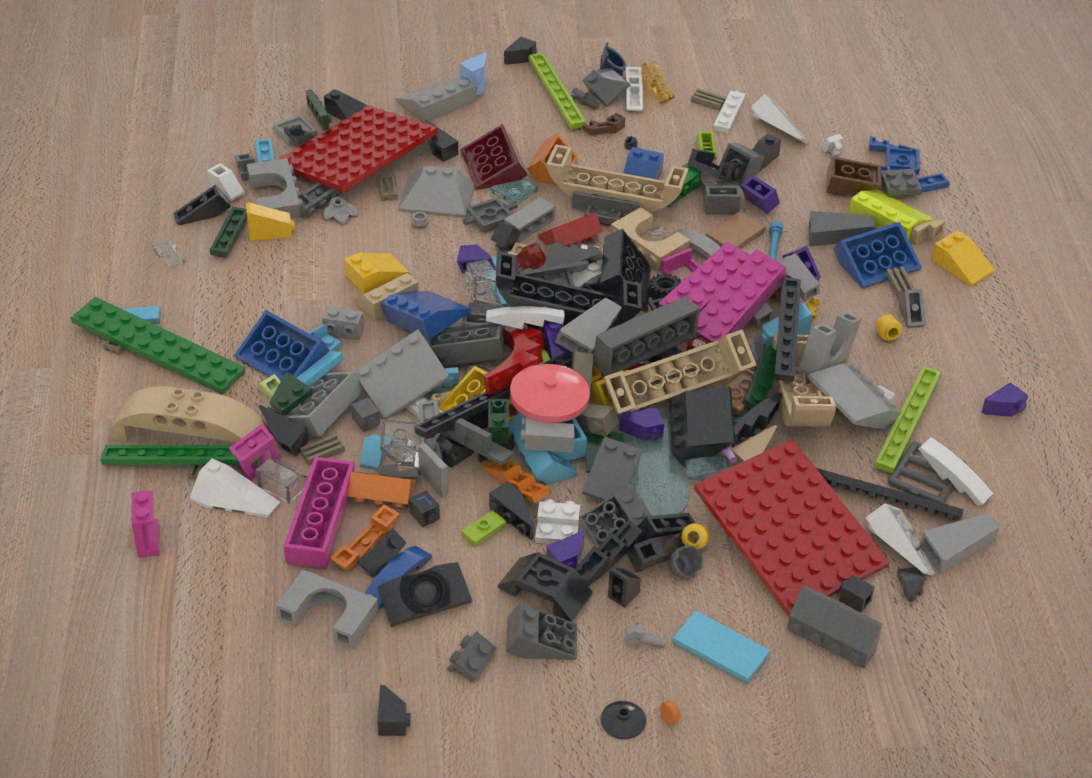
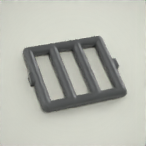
[888,441,967,503]

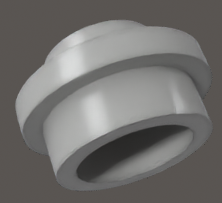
[411,212,429,227]

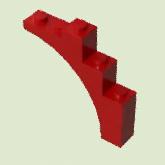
[483,324,545,395]

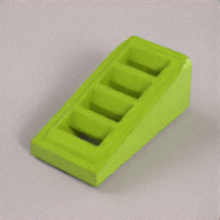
[696,131,717,159]

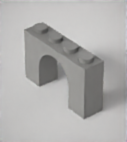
[247,158,303,218]
[751,253,820,329]
[799,311,861,375]
[521,416,574,452]
[276,570,379,649]

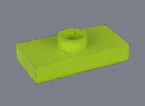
[462,510,506,547]

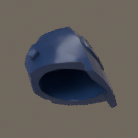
[599,42,626,76]

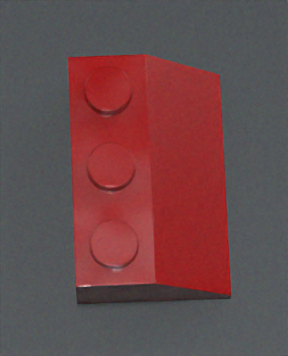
[538,212,603,247]

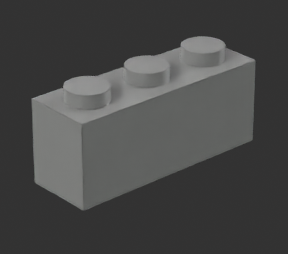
[504,197,556,242]

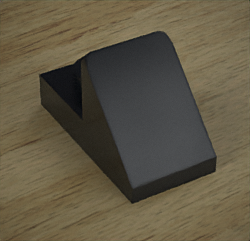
[436,434,474,467]

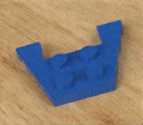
[869,136,920,175]

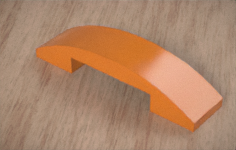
[329,504,400,570]

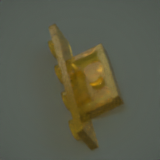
[640,61,675,104]

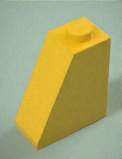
[246,202,295,241]

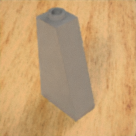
[555,298,622,354]
[920,513,999,574]

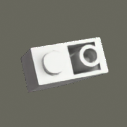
[207,163,244,201]

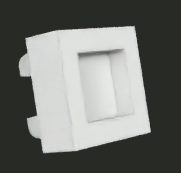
[822,134,843,156]

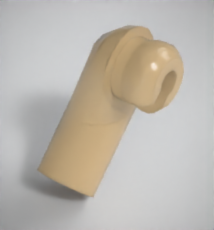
[430,391,451,406]

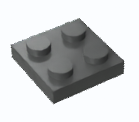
[881,169,922,196]

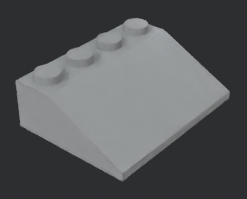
[395,77,475,123]
[355,330,450,420]
[807,363,901,430]
[276,371,364,437]

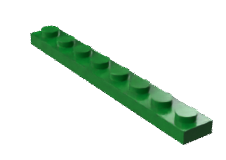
[100,445,261,465]

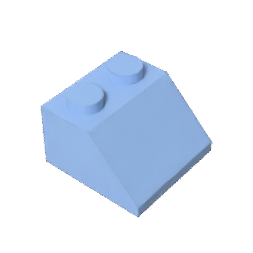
[460,53,487,97]

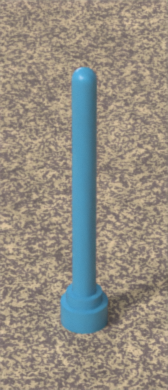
[769,221,783,260]

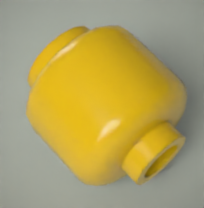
[875,314,902,341]
[681,523,711,550]

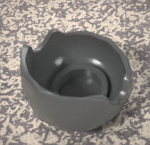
[670,545,703,579]

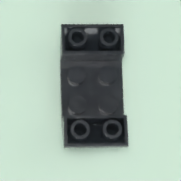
[498,552,593,622]

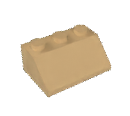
[353,273,419,321]

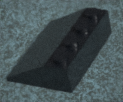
[600,228,651,312]
[669,386,736,468]

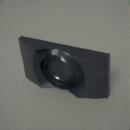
[377,562,472,627]

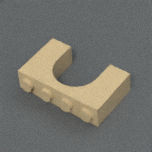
[610,207,690,271]

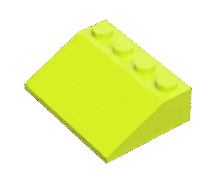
[849,190,934,241]

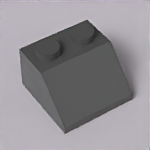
[719,143,765,187]

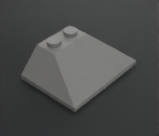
[398,166,474,218]

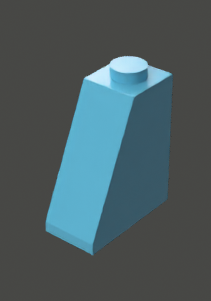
[759,303,813,348]

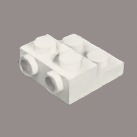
[535,499,580,544]

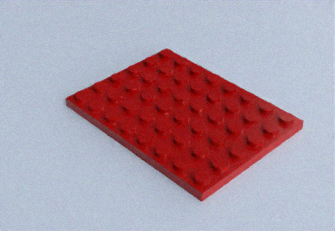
[278,105,438,192]
[693,439,890,617]

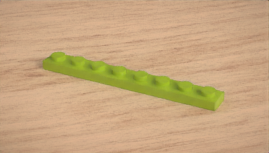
[529,53,586,129]
[874,366,941,473]

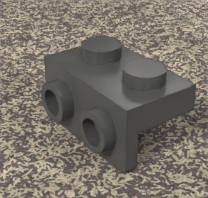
[447,631,496,682]

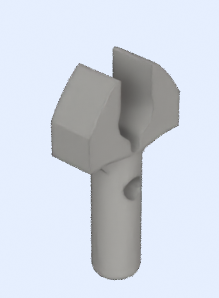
[624,625,666,647]

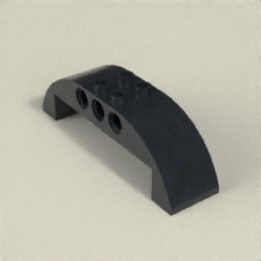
[495,251,642,327]

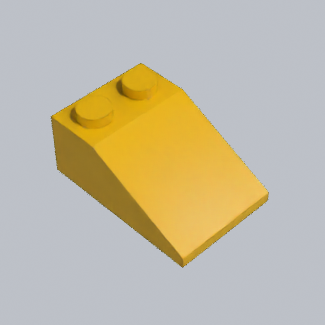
[931,230,995,287]
[344,252,410,294]
[439,366,488,412]

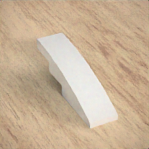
[625,67,643,111]
[486,306,564,329]
[918,437,993,507]

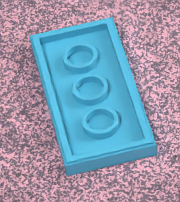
[672,611,770,684]

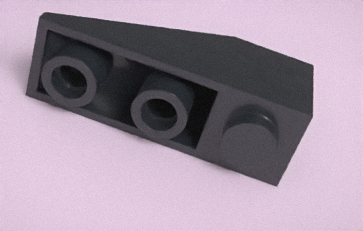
[424,119,459,162]
[258,405,310,457]
[489,481,534,540]
[627,533,685,572]

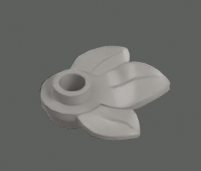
[323,197,358,225]

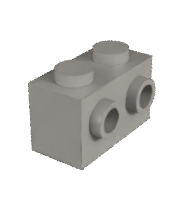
[322,306,364,340]

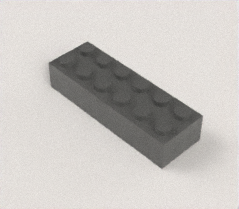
[593,296,700,376]

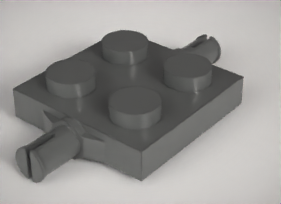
[463,197,518,232]

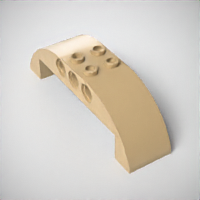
[546,144,689,212]
[603,329,756,415]
[773,334,836,427]
[108,386,272,442]

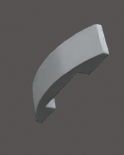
[667,229,720,258]

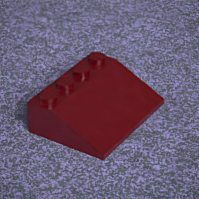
[461,124,528,190]

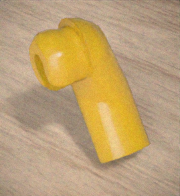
[806,297,820,321]

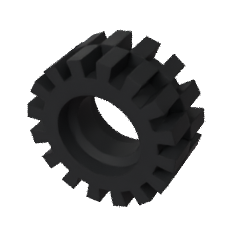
[649,273,682,300]

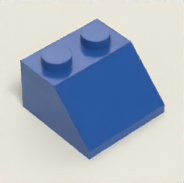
[623,147,664,180]

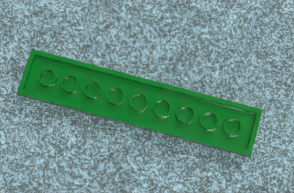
[71,297,246,395]

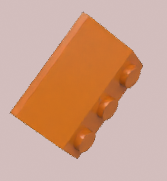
[527,133,578,186]
[347,472,417,507]

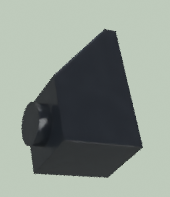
[504,36,537,65]
[357,528,407,577]
[608,567,641,608]
[377,685,411,736]

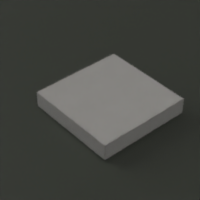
[273,115,318,146]
[419,443,448,497]

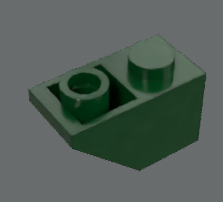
[488,399,509,444]

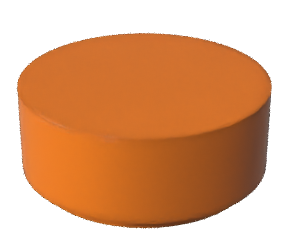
[660,700,680,725]

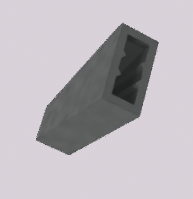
[809,211,876,246]

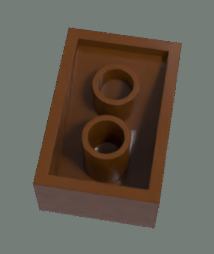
[826,156,881,195]

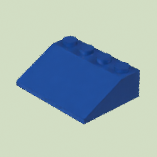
[833,222,922,288]
[380,291,472,340]
[234,310,330,381]

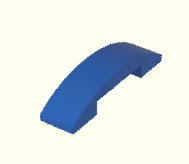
[365,546,432,609]

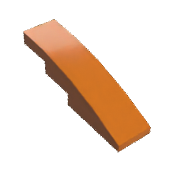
[482,460,550,503]

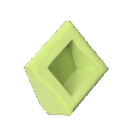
[257,374,281,399]

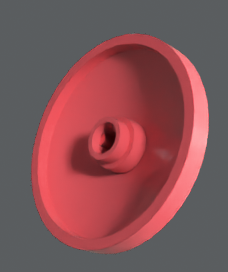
[510,364,590,423]

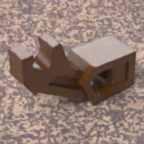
[583,112,626,135]

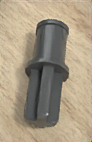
[571,88,600,109]

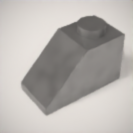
[898,289,926,327]

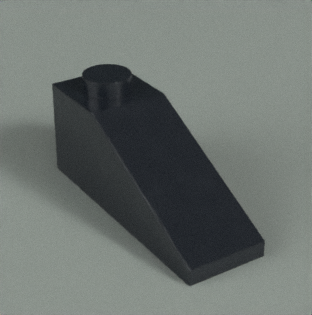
[752,133,781,173]
[173,184,231,225]
[638,513,695,543]

